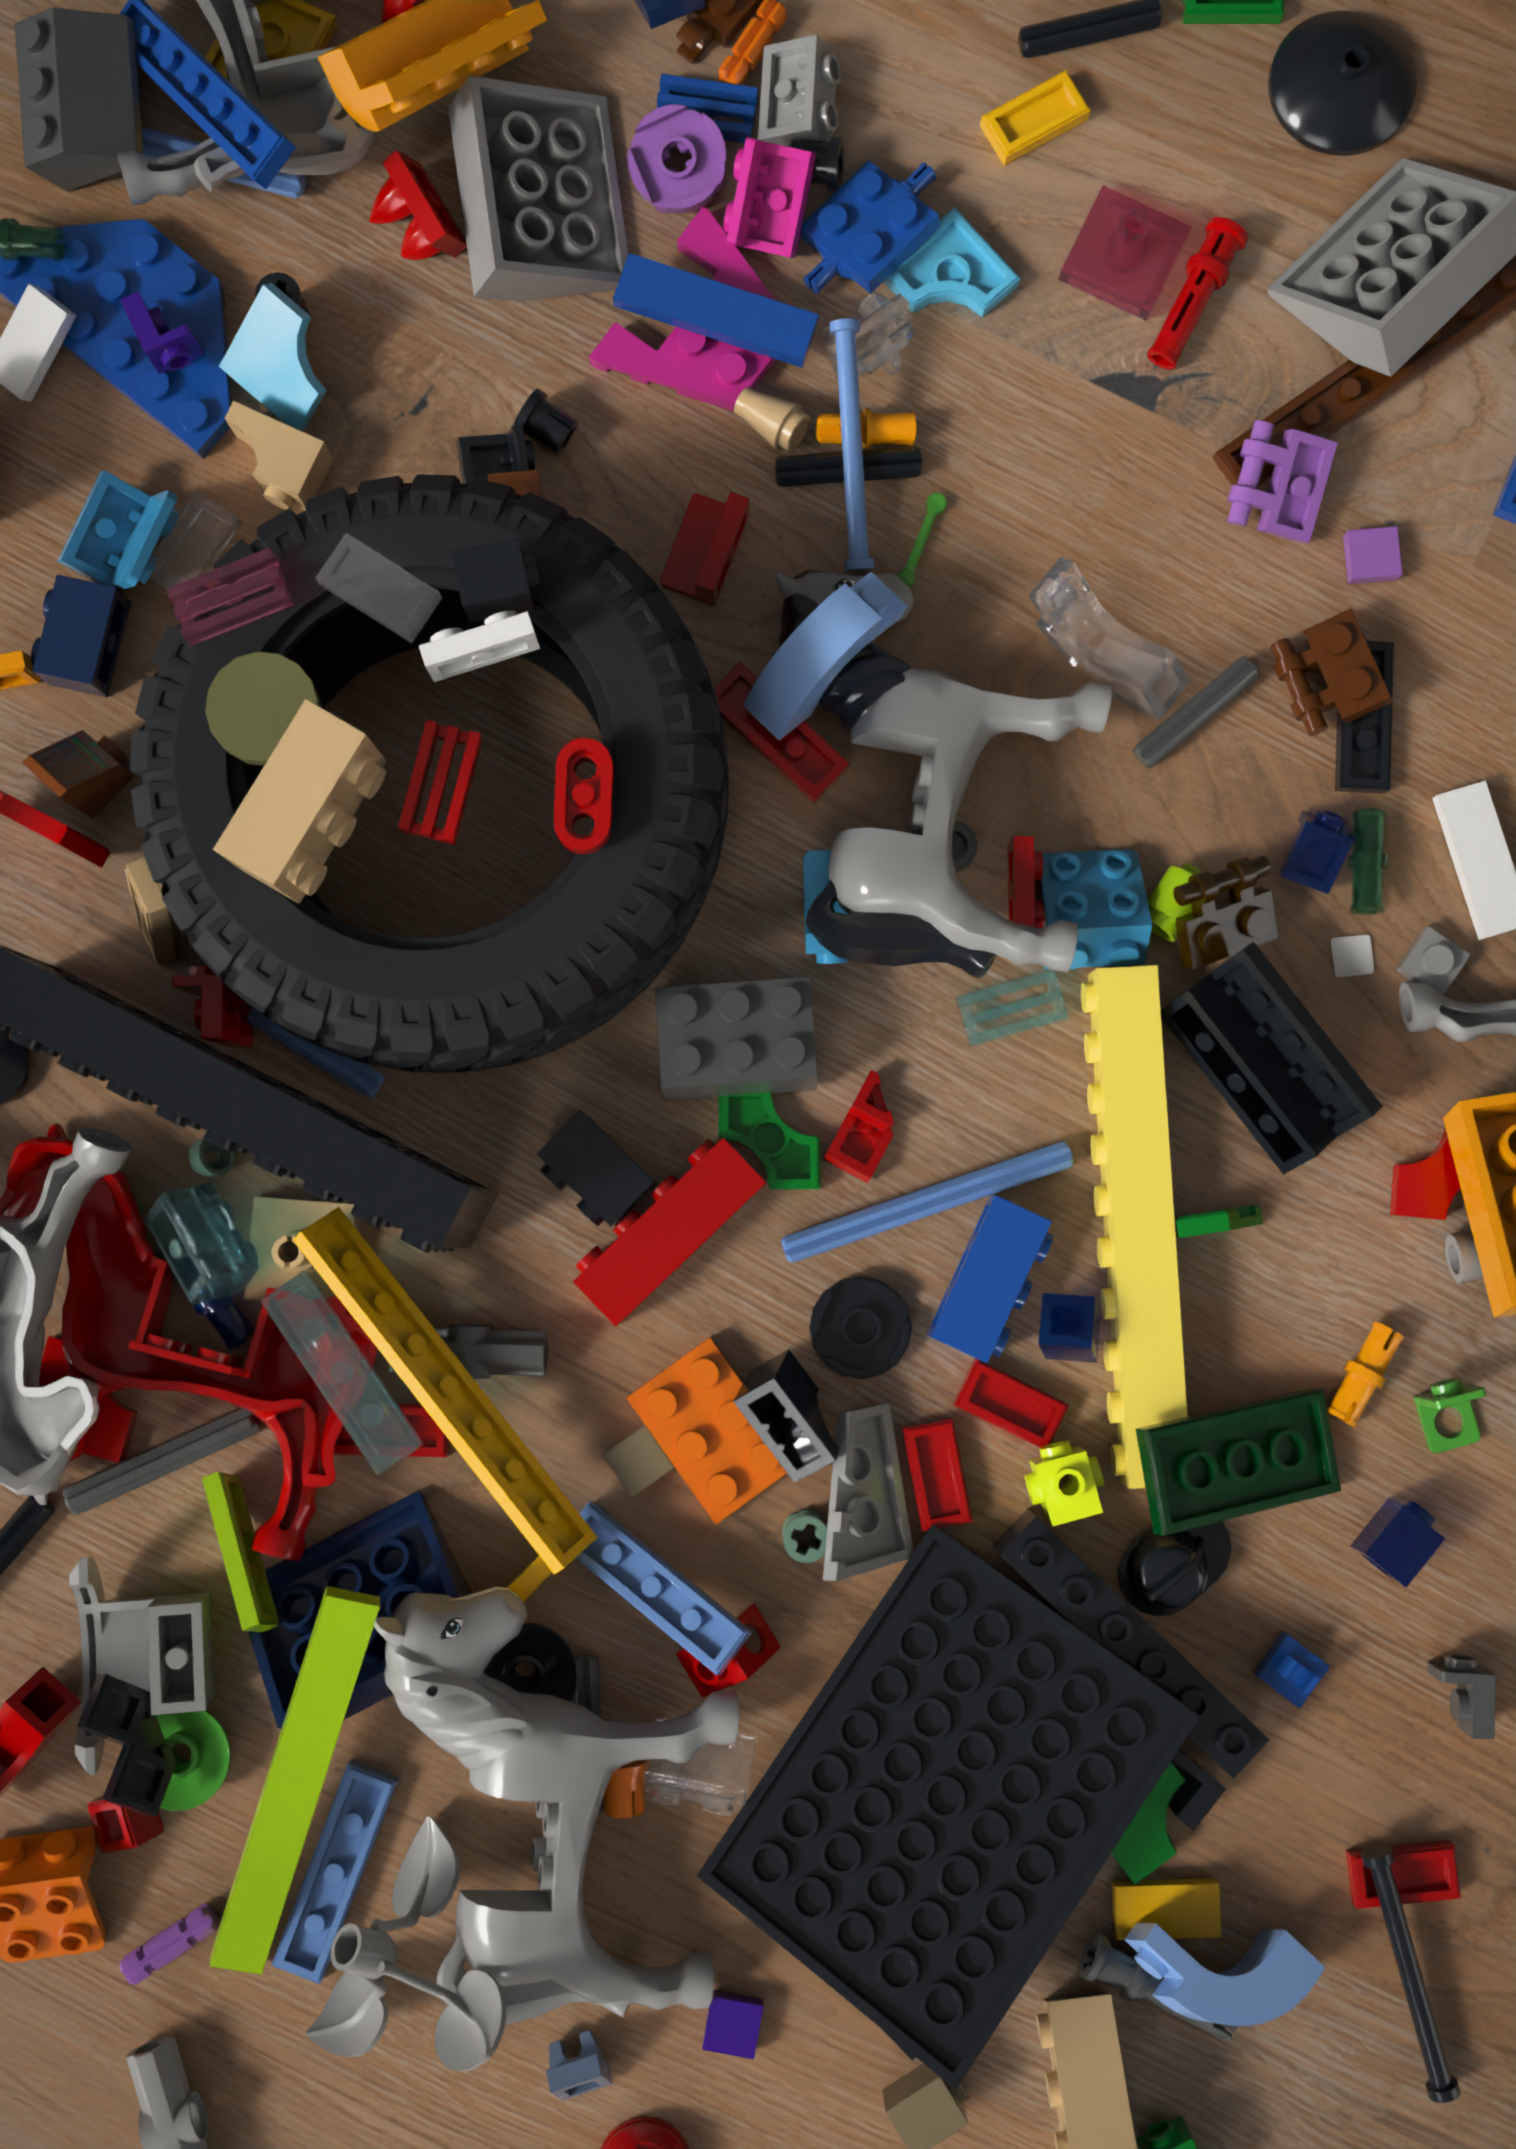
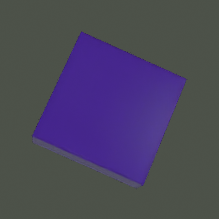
[702,1990,764,2059]

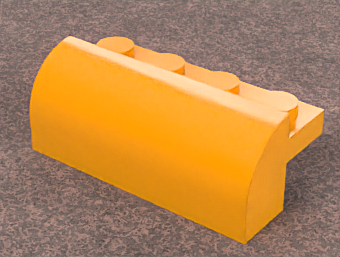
[318,0,547,132]

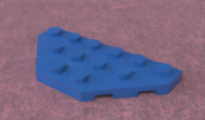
[0,219,232,459]

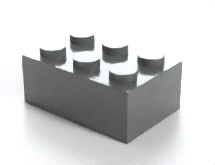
[655,977,818,1101]

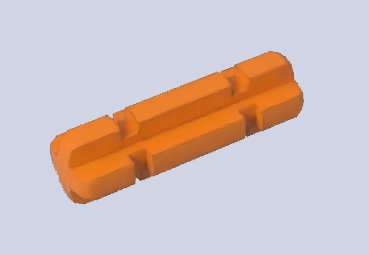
[718,0,786,85]

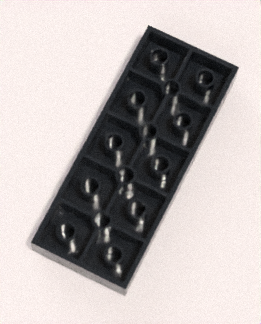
[0,944,499,1253]

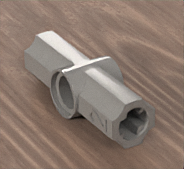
[126,2035,208,2149]

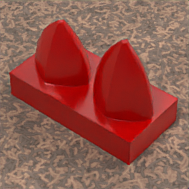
[369,150,467,260]

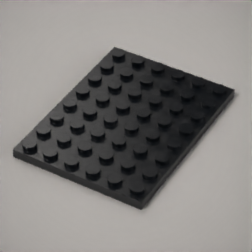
[697,1524,1201,2090]

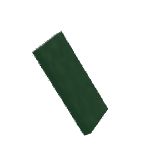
[1136,1388,1341,1536]

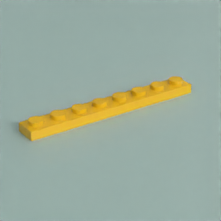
[293,1207,598,1574]

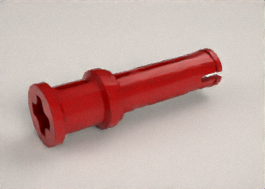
[1147,217,1249,370]

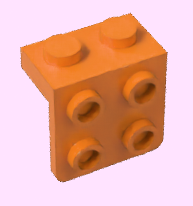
[0,1826,107,1962]

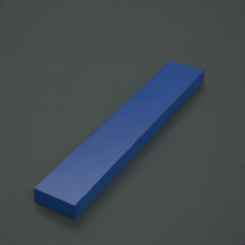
[119,0,296,189]

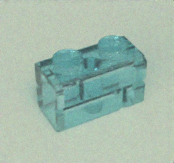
[144,1182,260,1306]

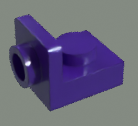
[120,291,204,374]

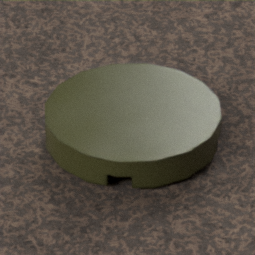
[205,651,322,766]

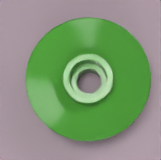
[156,1710,231,1811]

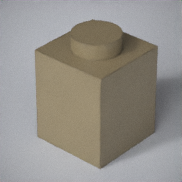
[882,2063,969,2149]

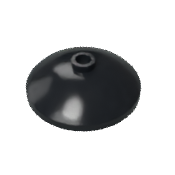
[1268,11,1417,156]

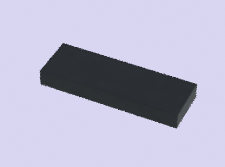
[1335,641,1394,794]

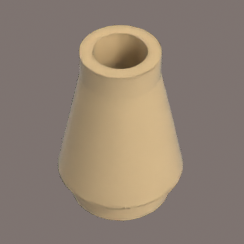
[734,387,811,452]

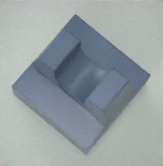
[546,2030,613,2101]

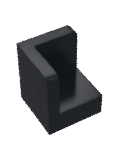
[1168,1747,1226,1831]

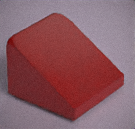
[87,1797,164,1854]

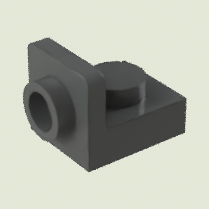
[1428,1654,1496,1740]

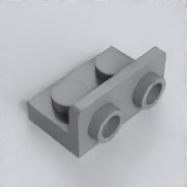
[758,34,841,146]

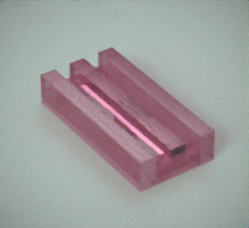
[166,547,294,646]

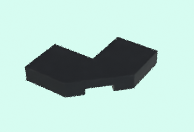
[77,1674,177,1817]

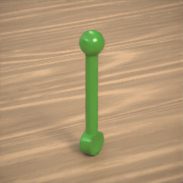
[897,493,947,588]

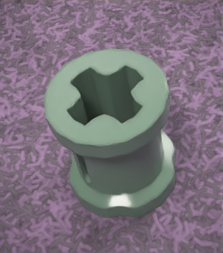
[782,1509,827,1563]

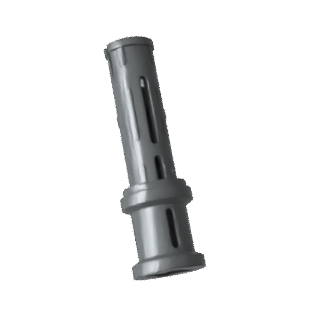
[1079,1932,1237,2042]

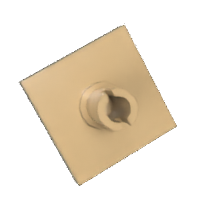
[244,1196,358,1301]

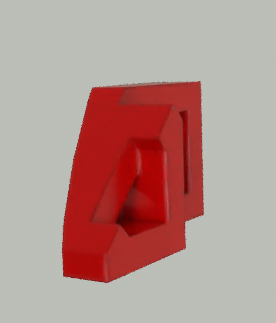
[823,1070,895,1184]

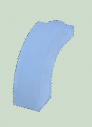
[743,572,907,740]
[1124,1923,1326,2026]

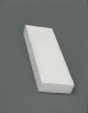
[1432,780,1516,940]

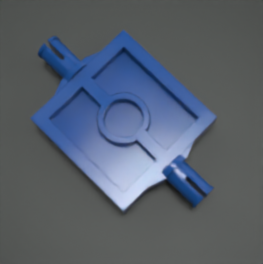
[801,160,940,294]

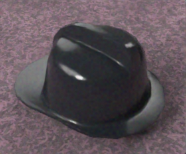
[1117,1521,1232,1616]

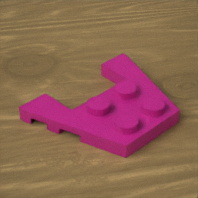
[589,206,777,411]

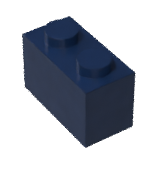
[31,575,131,698]

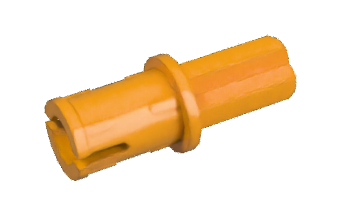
[815,408,916,449]

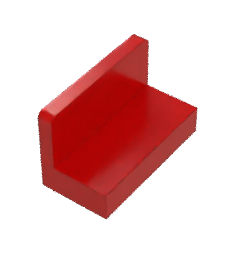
[660,491,749,606]

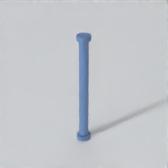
[829,318,875,572]

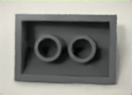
[15,7,143,192]

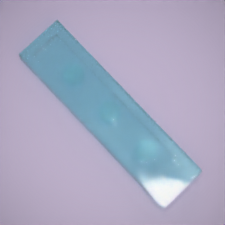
[261,1270,424,1475]

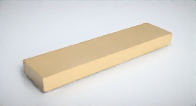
[124,858,177,966]

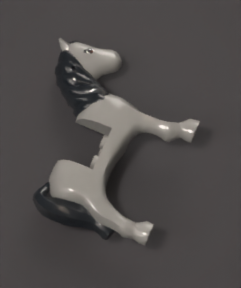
[773,569,1113,978]

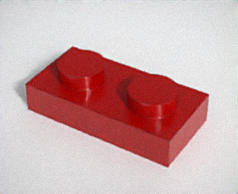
[1007,836,1044,929]

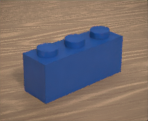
[926,1195,1054,1363]

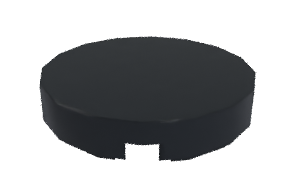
[809,1276,912,1380]

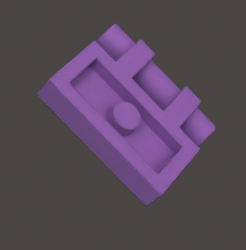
[1227,420,1338,543]

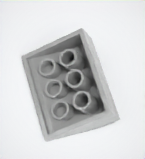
[448,75,628,301]
[1267,158,1516,377]

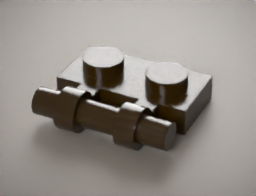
[1173,856,1278,970]

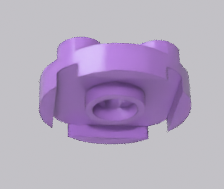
[627,104,727,214]

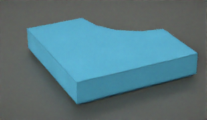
[884,207,1021,317]
[219,283,327,431]

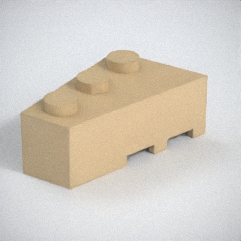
[1036,1993,1137,2149]

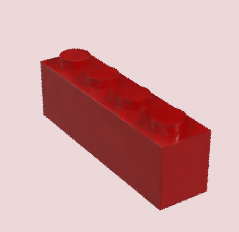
[573,1138,766,1327]

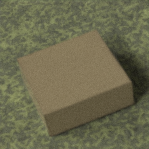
[603,1424,674,1498]

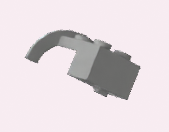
[69,1557,215,1775]

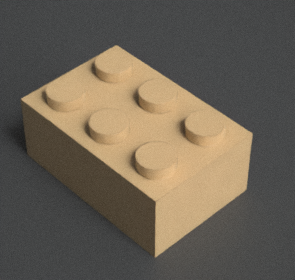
[213,699,387,904]

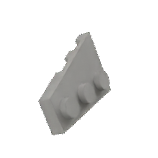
[823,1403,914,1581]

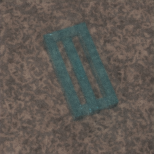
[955,970,1069,1047]

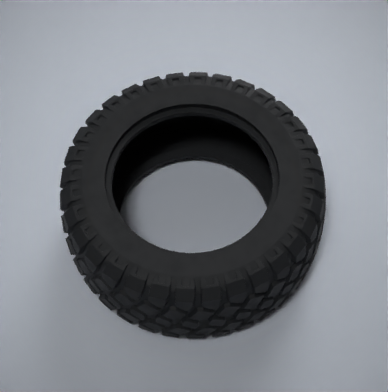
[130,474,729,1073]

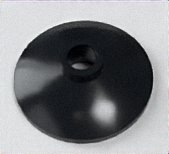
[483,1623,577,1701]

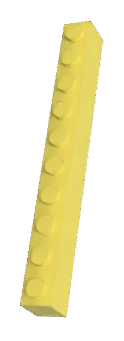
[1081,965,1188,1489]

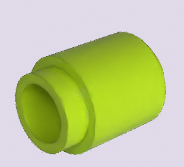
[1147,863,1202,942]

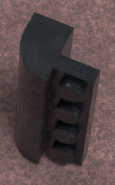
[1161,941,1383,1175]

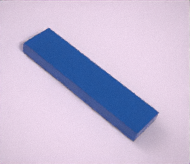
[613,253,819,368]

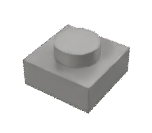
[1395,926,1470,995]

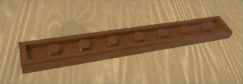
[1212,255,1516,487]

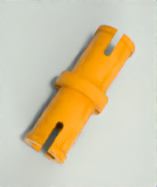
[1327,1321,1405,1428]

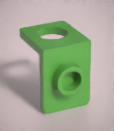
[1413,1378,1487,1453]

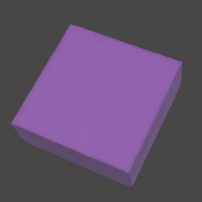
[1343,526,1403,584]

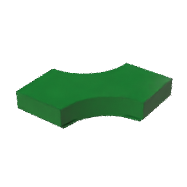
[718,1092,820,1190]
[1111,1760,1186,1884]

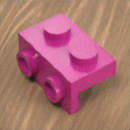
[724,137,816,259]

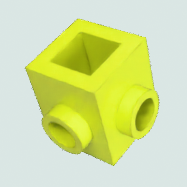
[1024,1440,1104,1527]

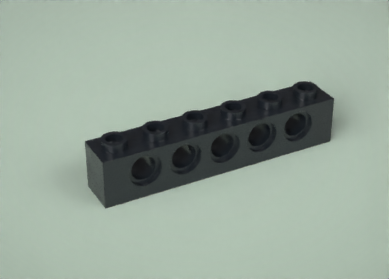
[993,1508,1269,1779]

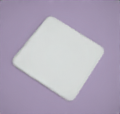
[1331,935,1375,977]

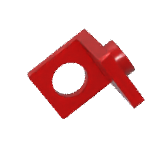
[676,1604,781,1698]

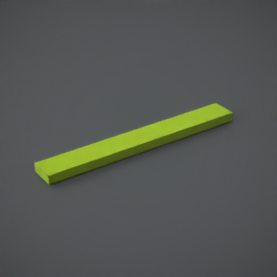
[209,1586,380,1975]

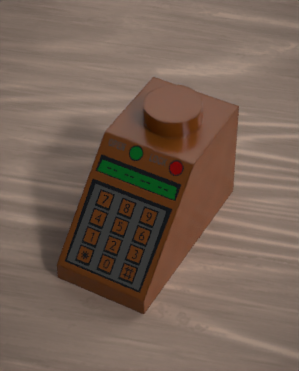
[22,730,134,819]

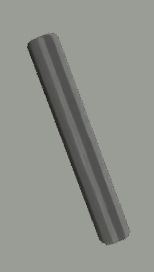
[63,1407,260,1515]

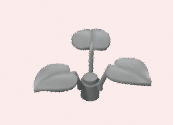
[306,1816,506,2072]

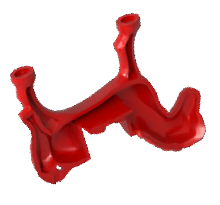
[0,1123,378,1561]

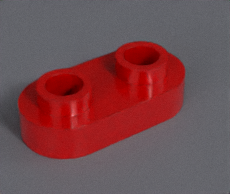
[554,738,614,854]

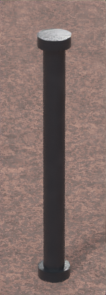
[1360,1844,1461,2103]

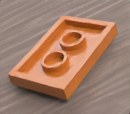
[626,1337,787,1525]

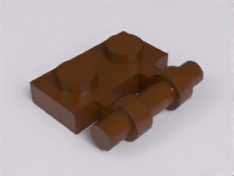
[1271,608,1392,736]

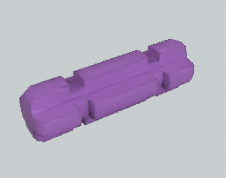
[120,1903,220,1985]

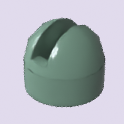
[188,1137,235,1177]

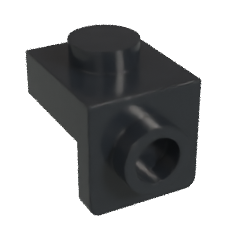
[456,425,535,484]

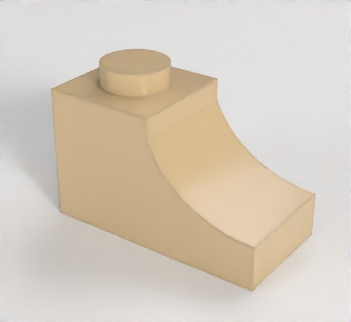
[225,401,334,511]

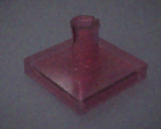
[1058,185,1192,321]

